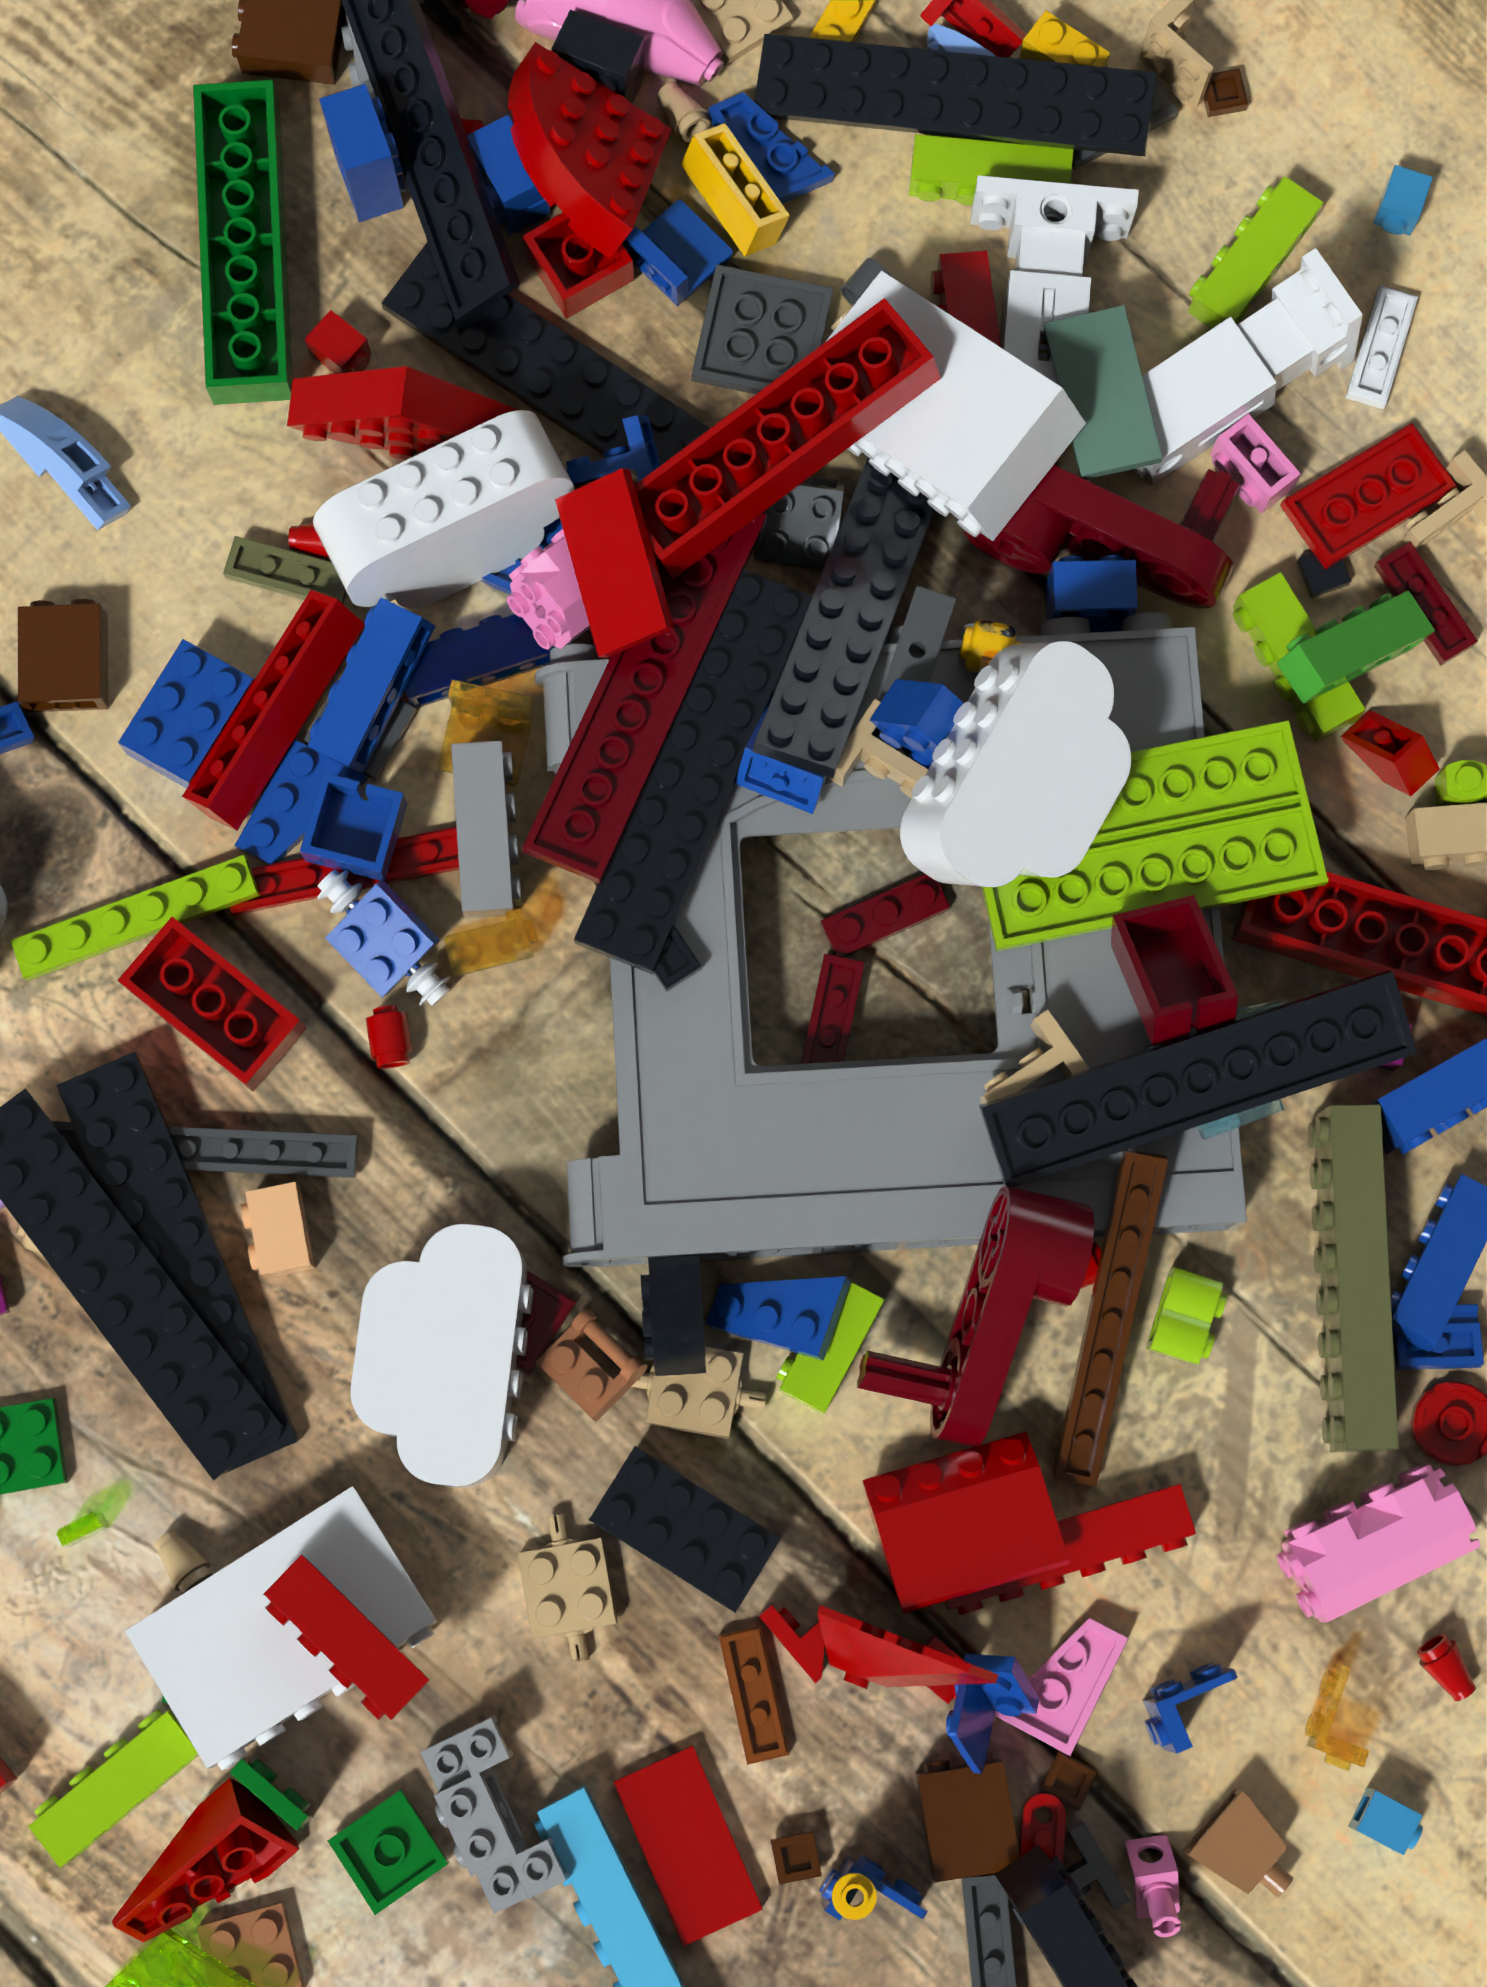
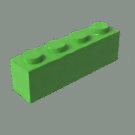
[1277,590,1435,704]

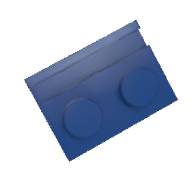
[1393,1304,1484,1370]

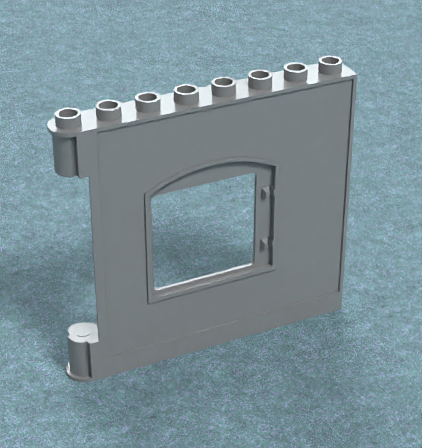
[534,612,1247,1267]

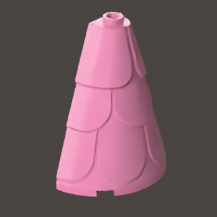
[515,0,724,86]

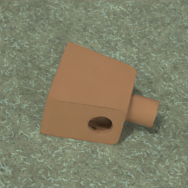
[1182,1788,1294,1897]

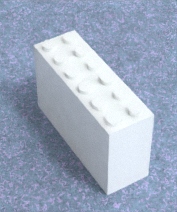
[826,270,1086,541]
[125,1486,438,1771]

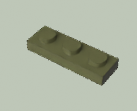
[223,536,347,604]

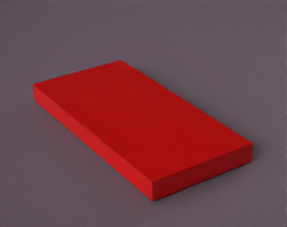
[1280,423,1458,570]
[555,468,674,658]
[614,1745,763,1946]

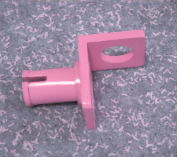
[1125,1835,1181,1937]

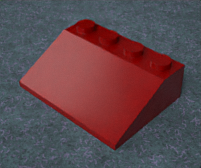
[862,1431,1070,1614]

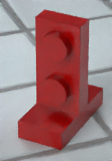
[920,0,1027,58]

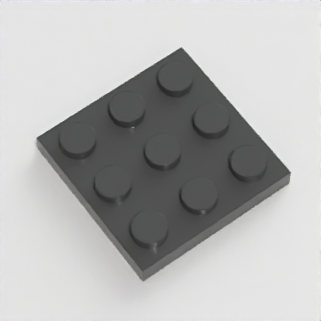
[691,264,833,394]

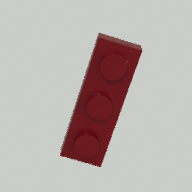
[1374,542,1478,666]
[820,874,950,958]
[801,954,865,1064]

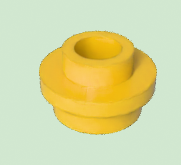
[832,1873,877,1920]

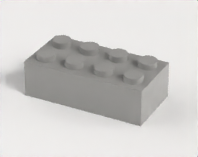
[451,741,522,919]

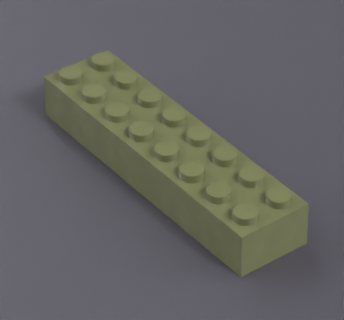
[1308,1105,1399,1453]

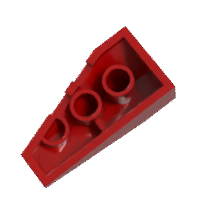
[817,1605,999,1689]

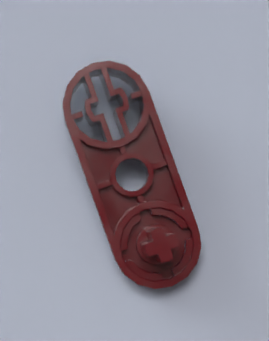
[963,465,1240,609]
[857,1186,1094,1447]

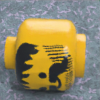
[959,619,1023,673]

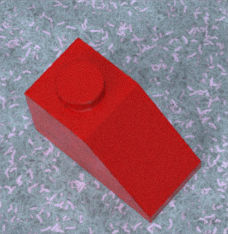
[1341,710,1440,796]

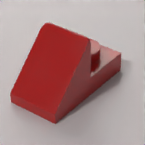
[758,1604,825,1683]

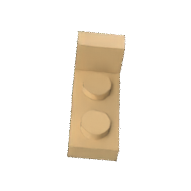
[1401,450,1487,550]
[828,699,928,799]
[980,1010,1090,1104]

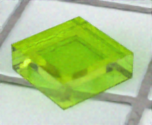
[56,1512,109,1547]

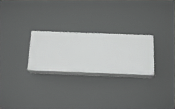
[1345,285,1418,409]

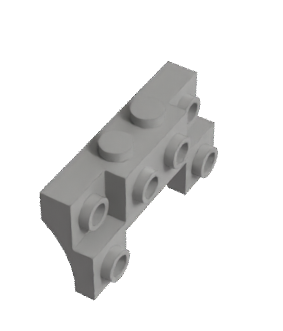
[420,1715,570,1914]

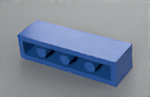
[307,597,436,773]
[1391,1174,1487,1352]

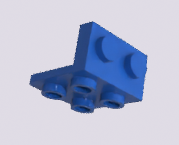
[1143,1662,1238,1754]
[819,1854,928,1921]

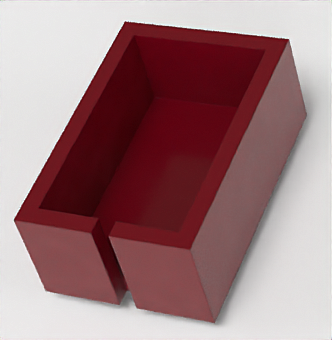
[1111,895,1238,1046]

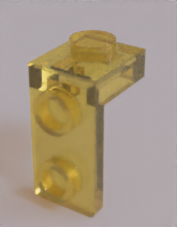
[444,908,539,977]
[1304,1664,1369,1771]

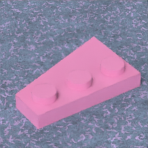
[995,1618,1128,1756]

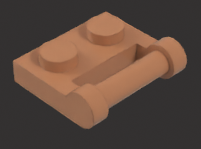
[536,1308,647,1423]

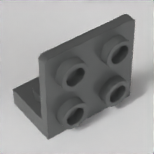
[754,476,846,569]

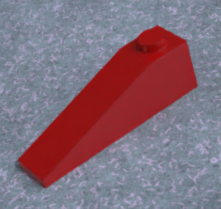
[112,1778,300,1943]

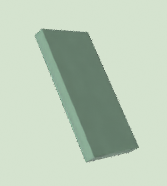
[1044,305,1162,480]

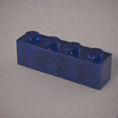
[405,614,555,709]

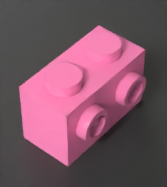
[1210,413,1301,514]

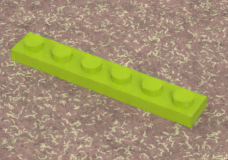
[11,855,260,981]

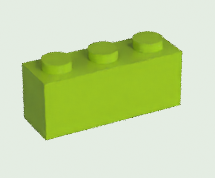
[776,1282,884,1415]

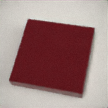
[516,1270,577,1374]

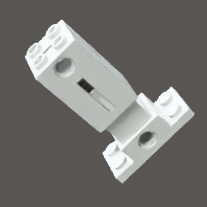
[970,175,1139,445]
[1133,248,1363,485]

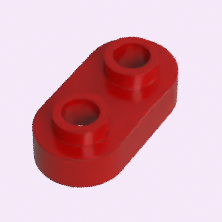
[1019,1792,1066,1865]

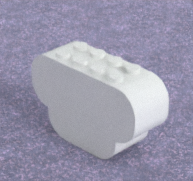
[313,410,575,608]
[900,641,1131,887]
[350,1224,533,1488]

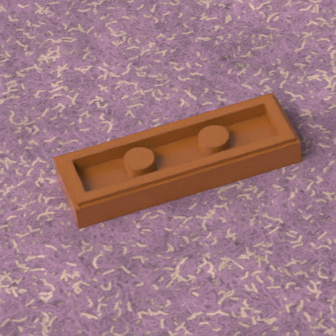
[719,1626,789,1765]

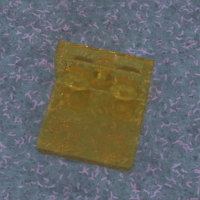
[438,680,535,786]

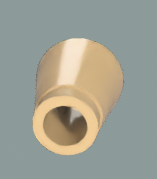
[657,82,709,142]
[154,1530,213,1594]

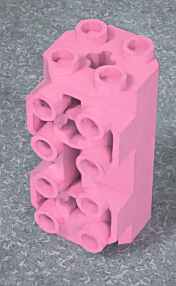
[507,529,656,650]
[1276,1464,1480,1623]

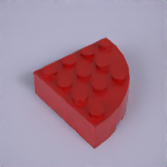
[508,42,671,259]
[287,366,519,460]

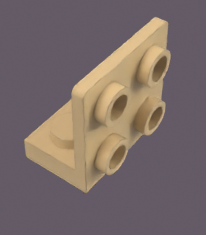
[1139,0,1213,108]

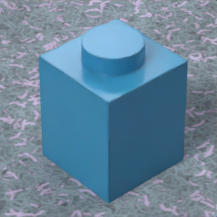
[1373,165,1433,236]
[1348,1787,1423,1855]

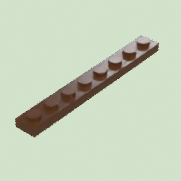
[1053,1149,1169,1486]

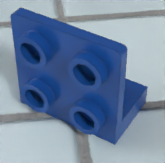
[622,199,733,307]
[735,699,826,814]
[946,1654,1040,1774]

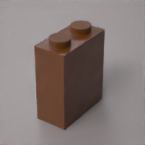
[232,0,346,85]
[18,599,108,713]
[915,1752,1020,1883]

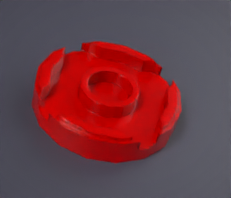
[1410,1381,1487,1467]

